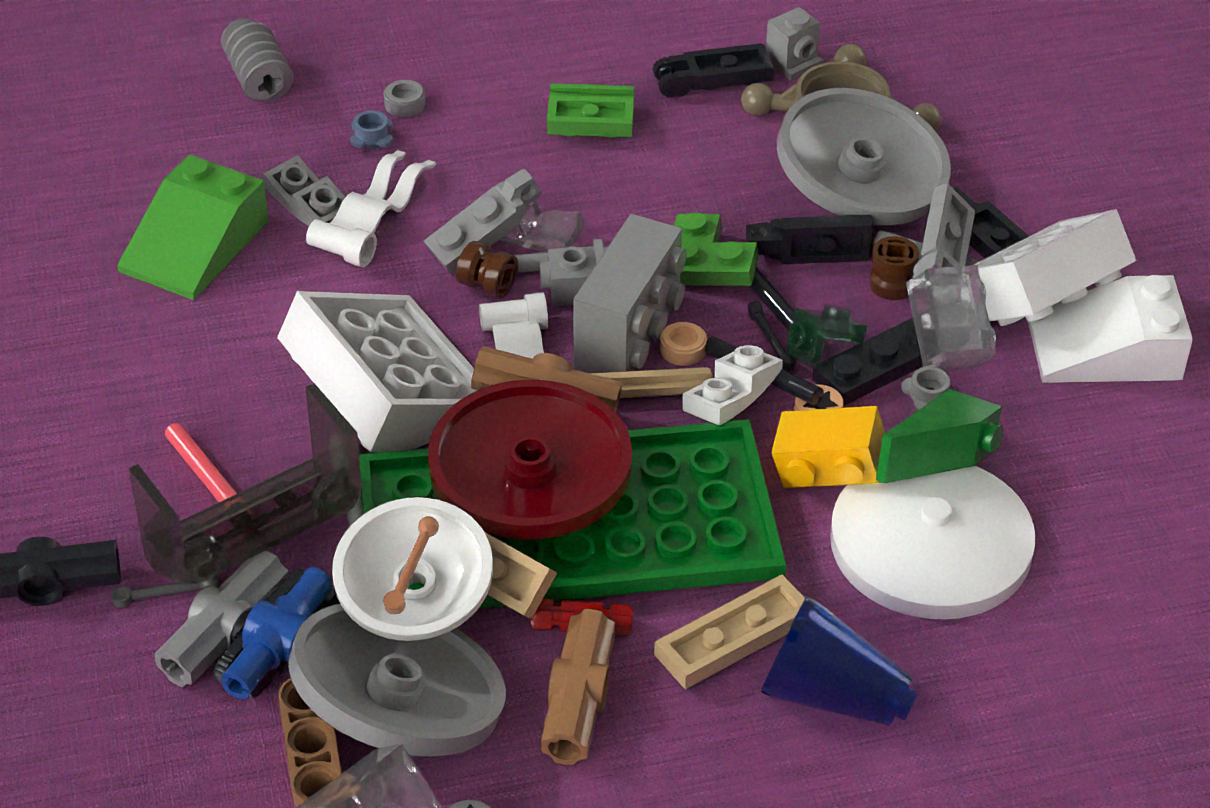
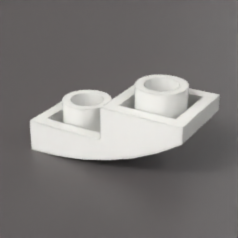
[683,345,783,426]

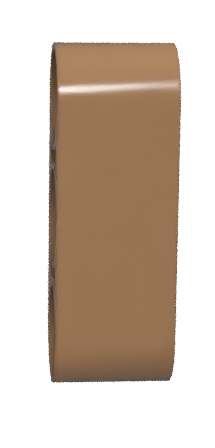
[278,678,346,808]

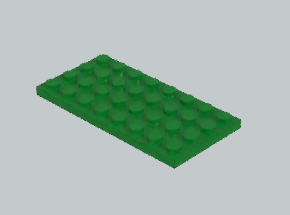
[359,419,786,608]

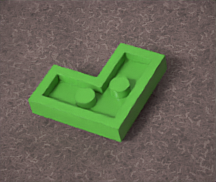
[674,212,759,286]

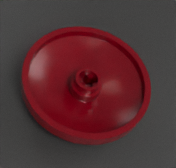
[428,380,632,539]

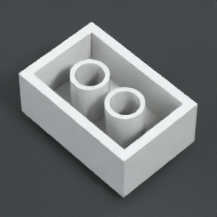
[959,209,1137,326]

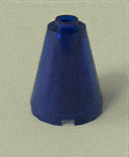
[761,596,918,726]

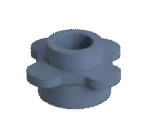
[350,110,393,149]

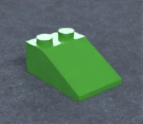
[117,154,269,300]

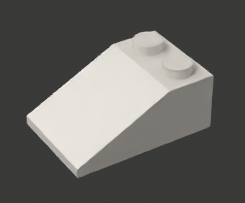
[1028,275,1193,383]

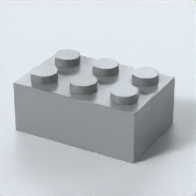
[574,214,687,373]

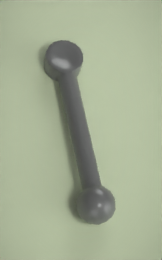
[111,572,220,608]

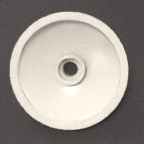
[332,497,493,641]

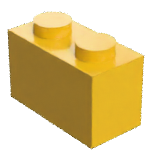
[771,406,885,488]

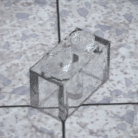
[906,265,997,371]

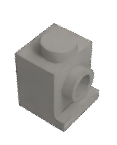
[766,7,823,81]
[539,239,604,307]

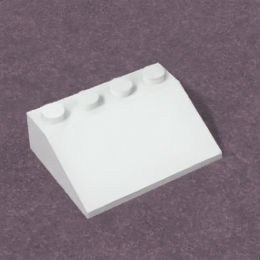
[277,291,477,453]

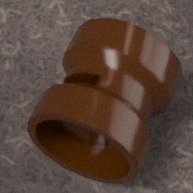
[869,236,919,300]
[456,240,518,298]

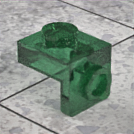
[786,304,868,364]

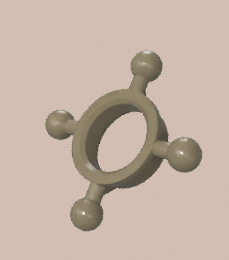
[741,43,942,132]

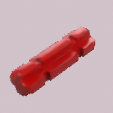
[530,599,633,636]

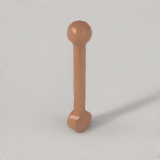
[383,516,439,615]

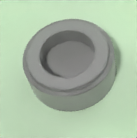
[383,80,426,117]

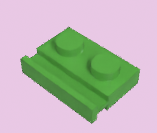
[547,83,634,138]

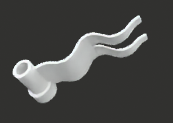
[306,150,436,268]
[479,292,548,359]

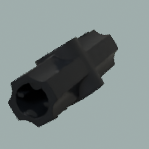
[0,537,121,606]

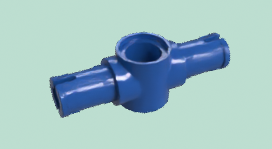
[221,567,332,700]

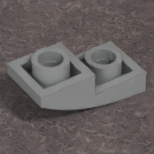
[262,155,346,226]

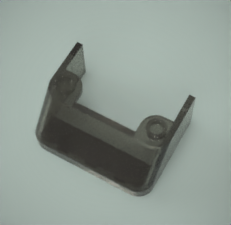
[128,383,362,584]

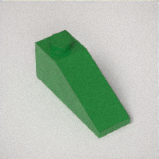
[876,389,1003,483]

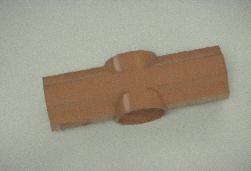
[471,346,623,412]
[541,609,615,765]

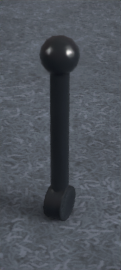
[747,301,796,372]

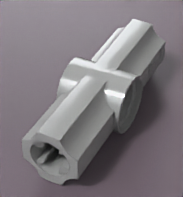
[154,550,290,688]

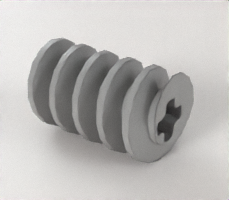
[221,18,294,101]

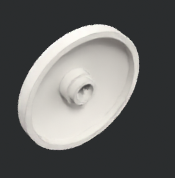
[830,466,1035,620]

